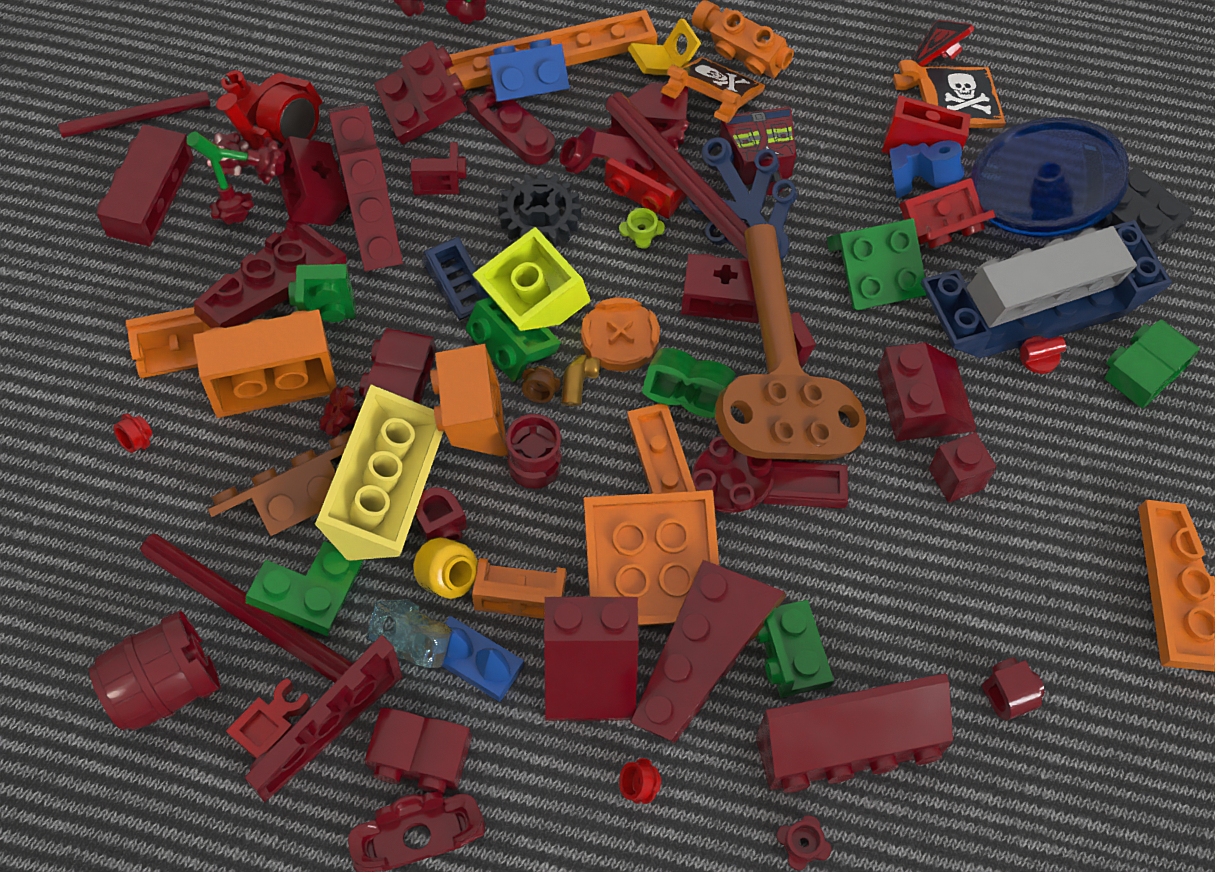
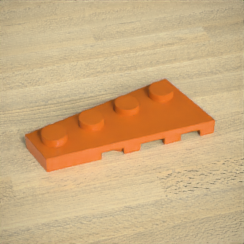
[1138,500,1215,672]

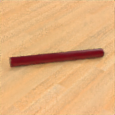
[58,91,211,138]

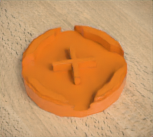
[581,297,660,372]

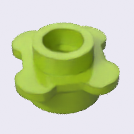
[619,208,665,248]

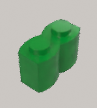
[1104,319,1200,409]
[642,348,736,418]

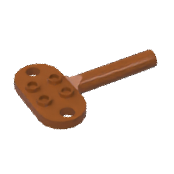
[715,224,866,460]

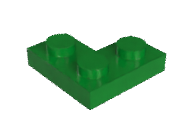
[246,541,364,637]

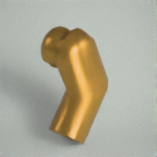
[561,354,600,406]

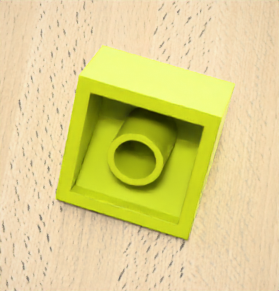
[472,227,591,331]

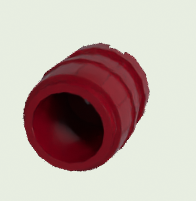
[89,610,221,731]

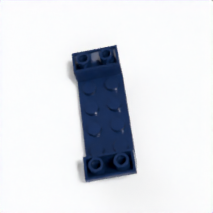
[920,220,1172,358]

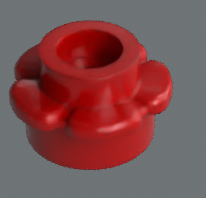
[113,413,152,453]
[619,758,661,804]

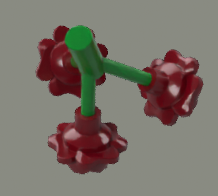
[187,131,285,225]

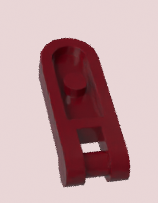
[466,84,555,165]

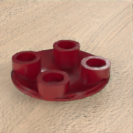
[691,436,775,513]

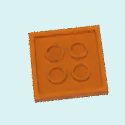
[583,490,719,627]

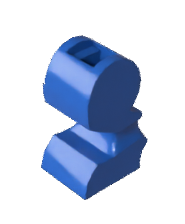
[890,140,965,198]

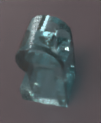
[366,599,452,668]

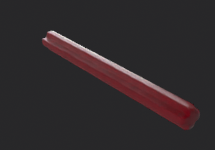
[605,92,749,259]
[140,534,353,683]

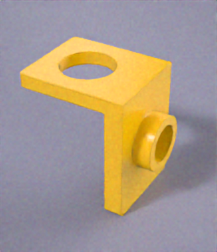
[628,19,701,75]

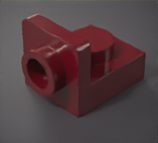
[411,142,467,195]

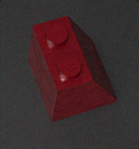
[544,597,639,721]

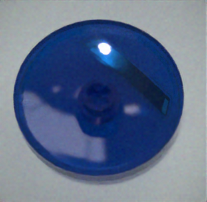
[971,117,1129,237]

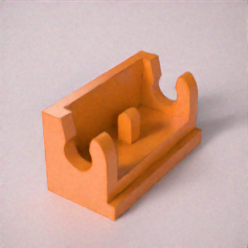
[126,307,212,378]
[472,558,567,619]

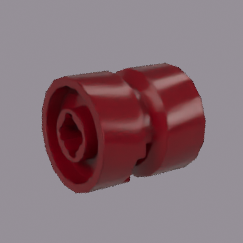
[506,414,561,489]

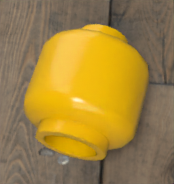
[413,537,478,599]

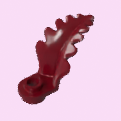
[559,119,689,174]

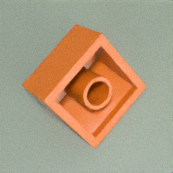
[430,344,507,457]

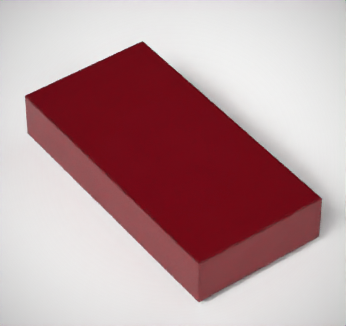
[763,461,848,509]

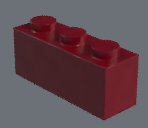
[97,124,194,247]

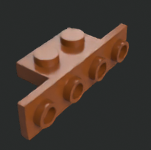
[207,430,352,536]

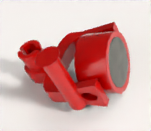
[216,70,323,150]

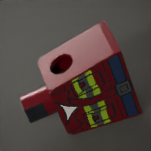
[719,107,796,195]

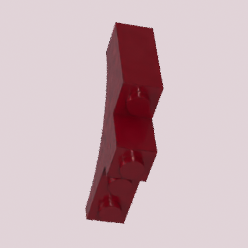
[327,102,403,271]

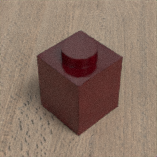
[929,432,997,503]

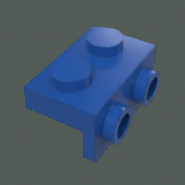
[486,39,570,102]

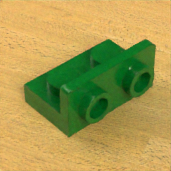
[289,264,356,322]
[465,297,561,382]
[755,600,834,698]

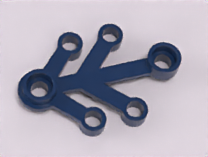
[688,137,798,260]

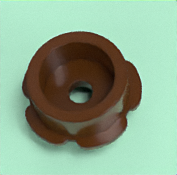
[522,366,561,403]

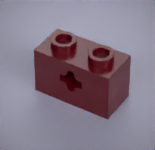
[278,136,348,226]
[681,253,759,324]

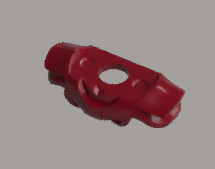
[348,792,485,872]

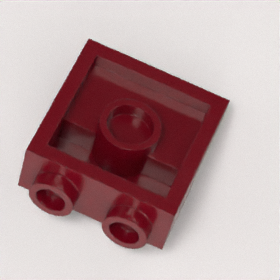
[374,40,467,145]

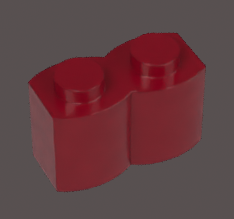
[359,328,436,404]
[364,708,472,794]

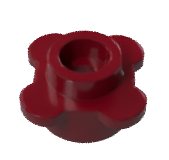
[776,815,831,871]

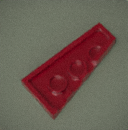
[193,219,346,328]
[631,560,786,743]
[244,635,403,803]

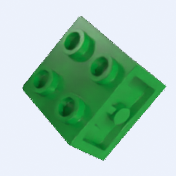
[826,218,926,310]

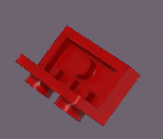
[605,158,687,219]
[899,178,995,249]

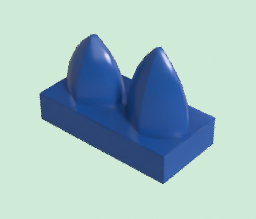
[426,616,524,702]

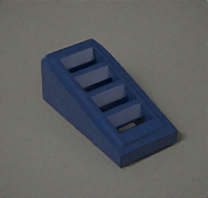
[422,236,490,321]

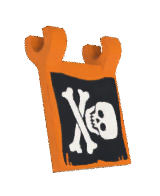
[661,57,765,123]
[893,60,1006,128]

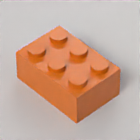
[193,309,337,418]

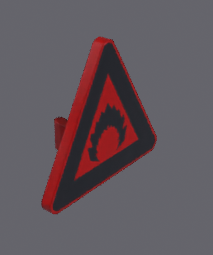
[911,20,974,67]

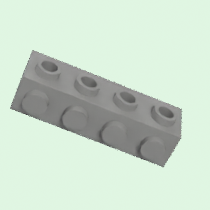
[966,226,1137,328]

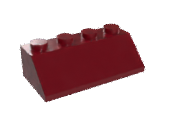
[756,673,953,793]

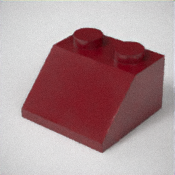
[877,343,976,442]

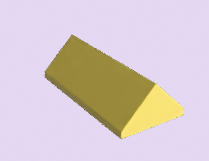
[315,385,444,560]

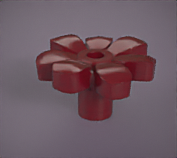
[319,385,360,437]

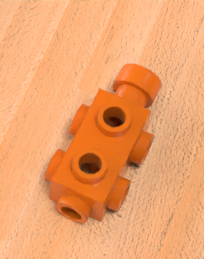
[692,0,794,79]

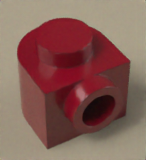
[415,487,467,542]
[981,657,1045,721]

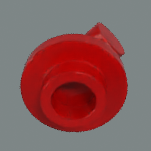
[1019,336,1066,374]

